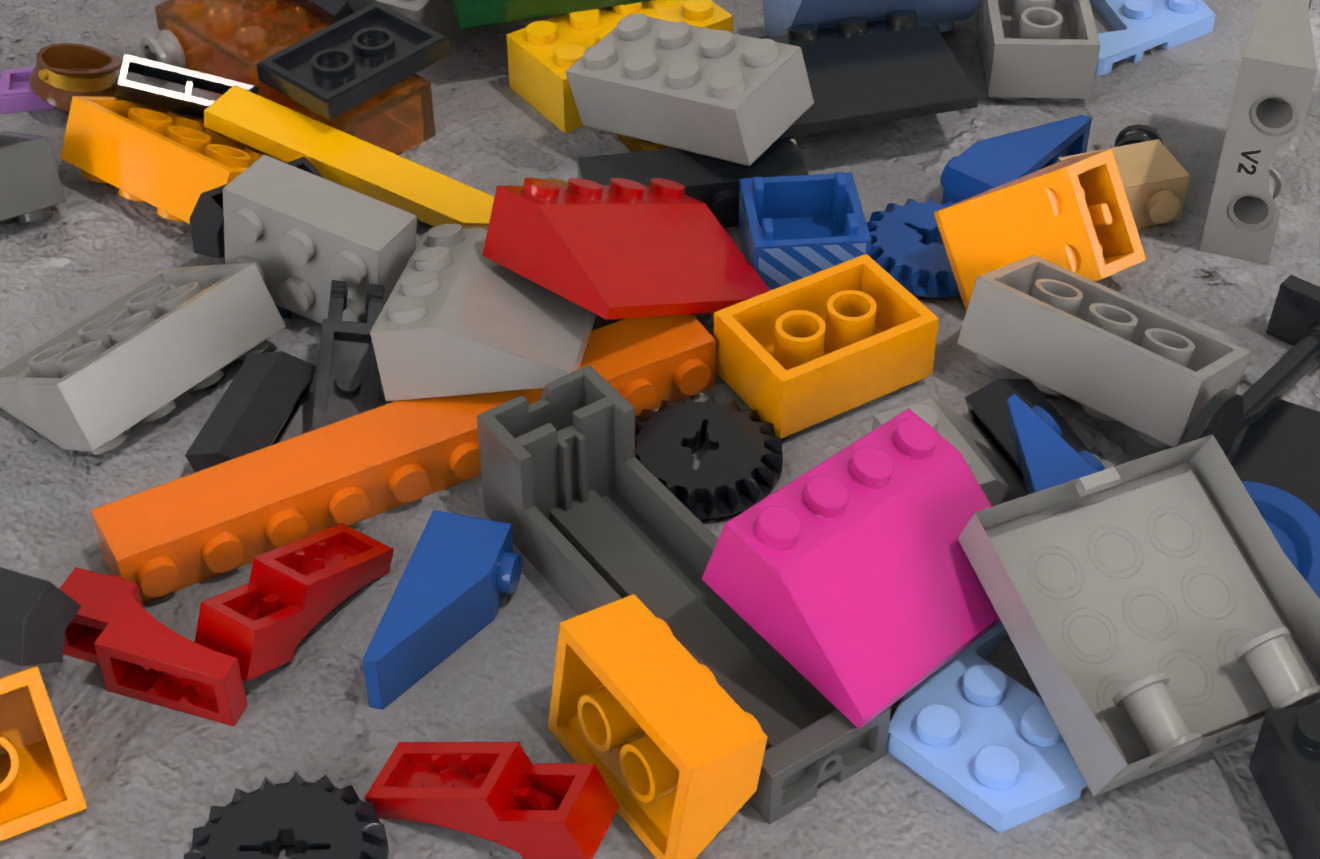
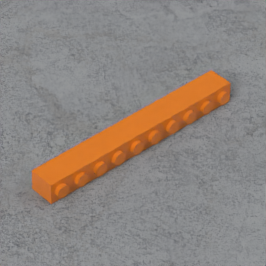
[91,314,716,603]

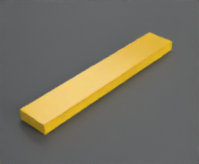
[204,85,494,227]

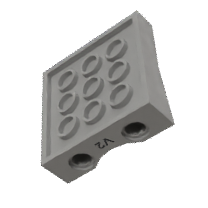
[1199,0,1317,265]
[957,434,1320,796]

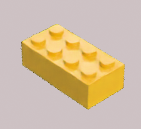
[506,0,734,134]

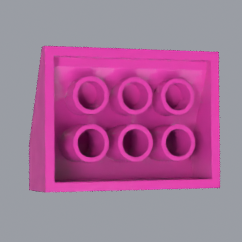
[701,408,1001,730]

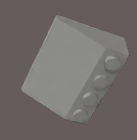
[370,224,596,401]
[0,262,286,455]

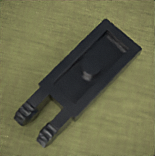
[311,280,385,431]

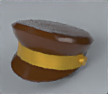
[29,43,123,113]

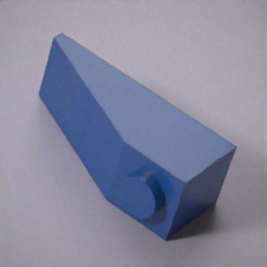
[940,115,1092,204]
[362,510,522,710]

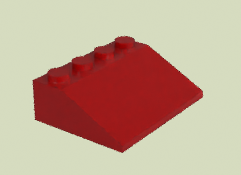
[482,178,770,320]

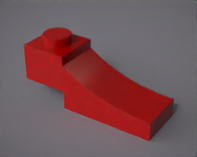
[194,523,394,682]
[59,567,248,727]
[364,742,619,859]

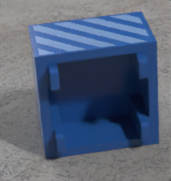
[738,172,871,291]

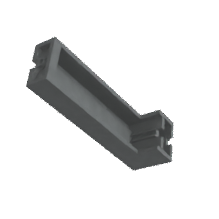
[477,365,891,824]

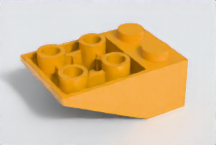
[933,149,1146,311]

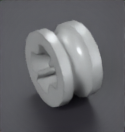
[140,29,187,81]

